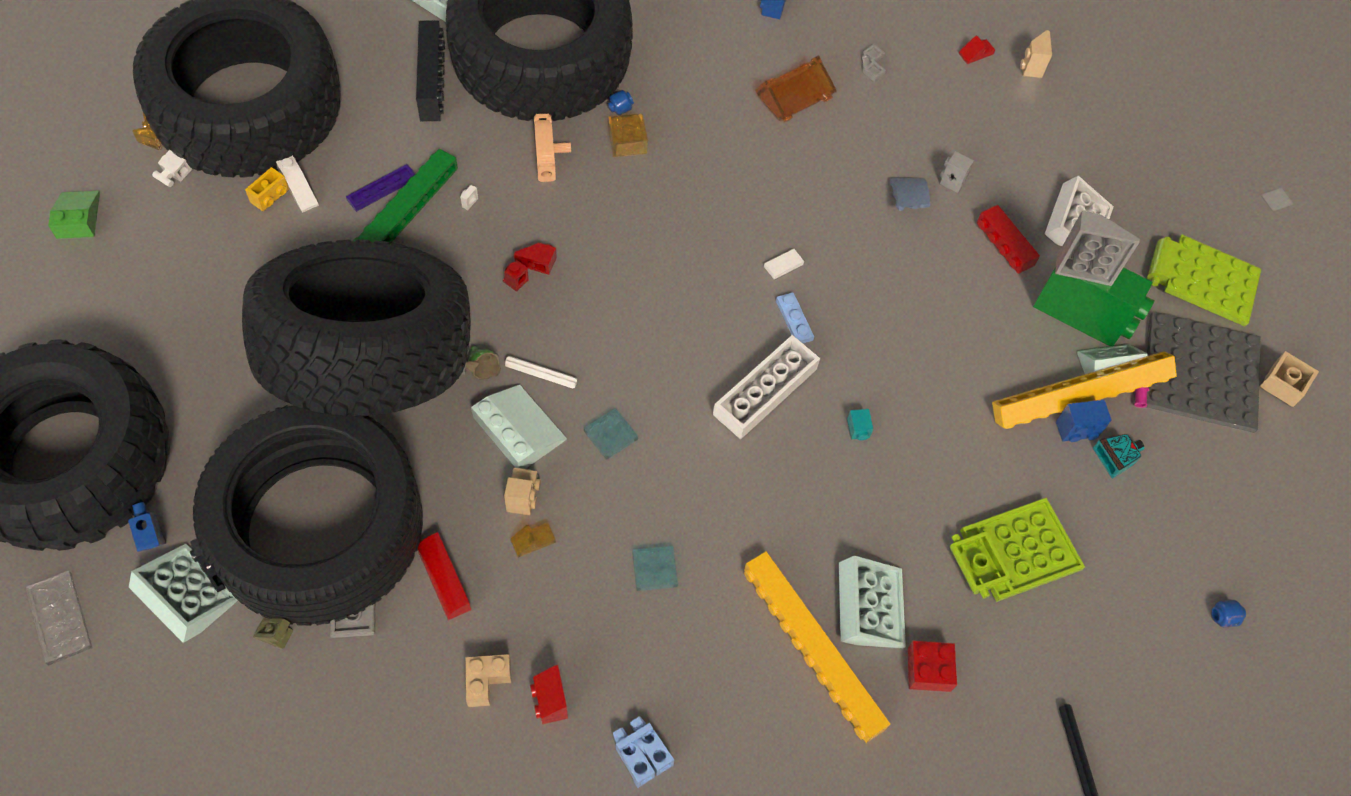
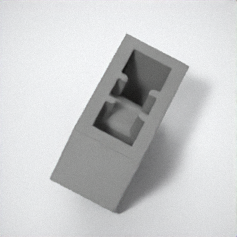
[940,151,974,193]

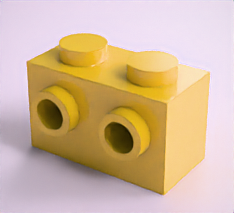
[245,167,289,211]

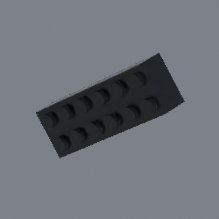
[416,20,445,122]

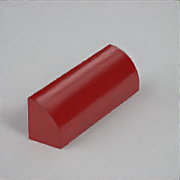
[417,532,471,620]

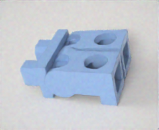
[613,716,674,788]

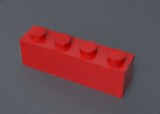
[977,205,1040,274]

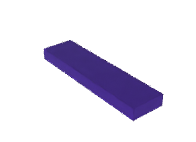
[346,164,415,212]

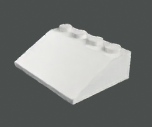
[1045,176,1114,246]

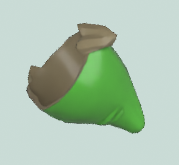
[466,346,501,380]

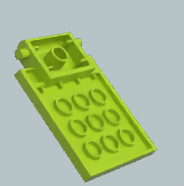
[1147,234,1261,327]
[950,497,1085,602]

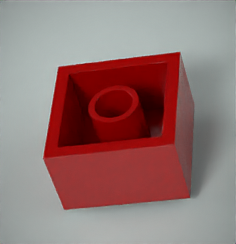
[908,641,957,692]

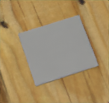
[1261,188,1294,211]

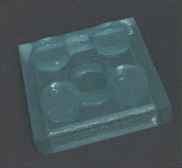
[584,408,638,460]
[633,546,678,591]

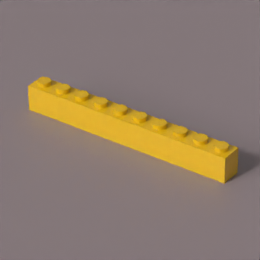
[992,351,1177,429]
[744,551,890,743]

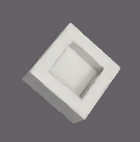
[460,185,478,210]

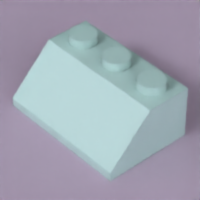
[1077,344,1147,374]

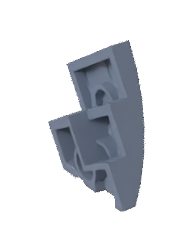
[890,177,930,211]

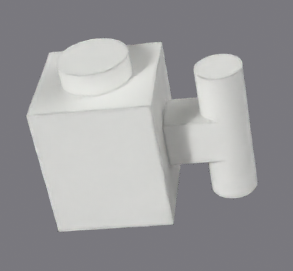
[152,150,192,187]

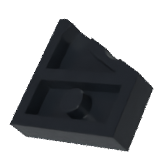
[190,538,226,592]

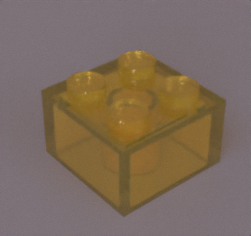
[608,114,648,157]

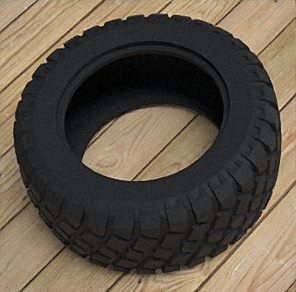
[133,0,340,178]
[446,0,633,121]
[242,239,471,416]

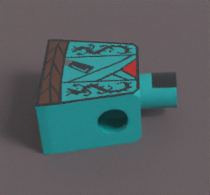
[1093,434,1144,479]

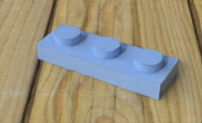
[776,292,814,343]

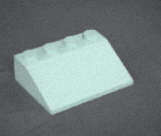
[471,385,567,469]
[129,544,238,643]
[839,556,906,648]

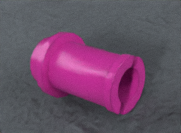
[1134,387,1149,408]

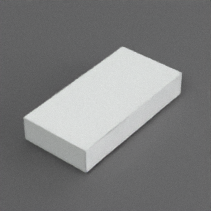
[764,249,804,279]

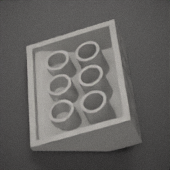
[1055,211,1140,286]

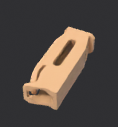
[534,114,571,182]

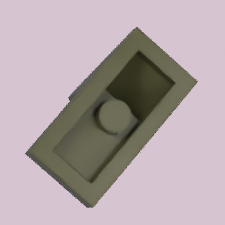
[253,618,293,649]

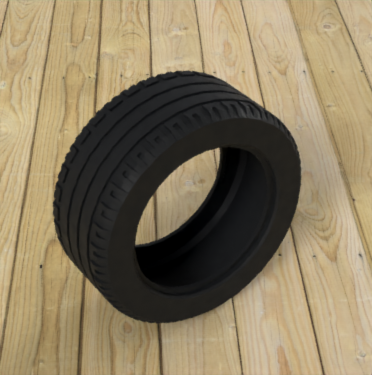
[193,405,423,626]

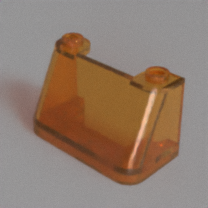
[755,55,837,122]

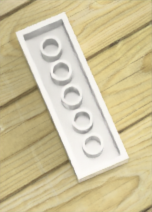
[713,335,820,439]

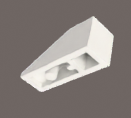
[276,155,319,213]

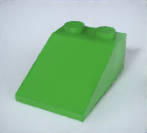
[48,190,100,239]

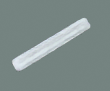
[505,356,577,388]

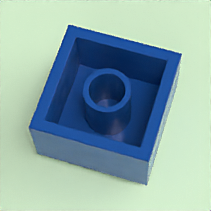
[1056,400,1112,442]

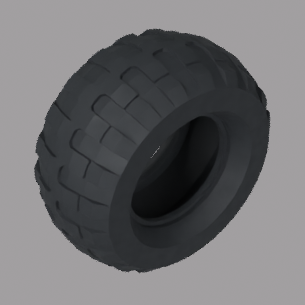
[0,339,169,551]

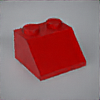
[530,665,568,725]

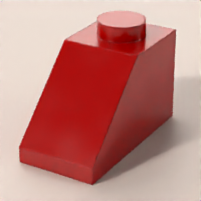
[514,243,557,275]

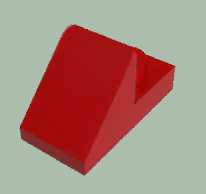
[959,35,995,64]

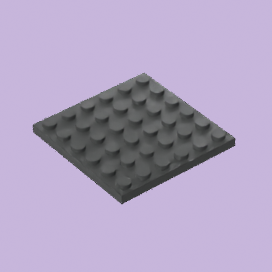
[1147,311,1261,433]

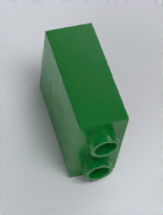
[1033,267,1155,347]

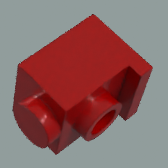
[503,260,529,292]

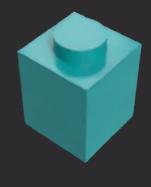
[847,409,873,440]

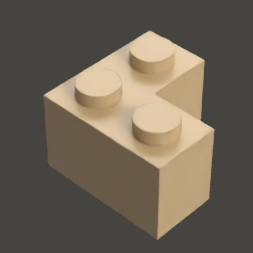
[504,468,541,515]
[465,654,511,707]

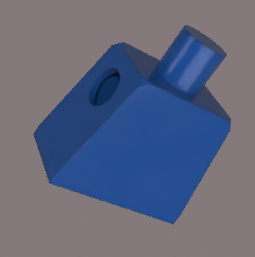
[128,502,166,552]

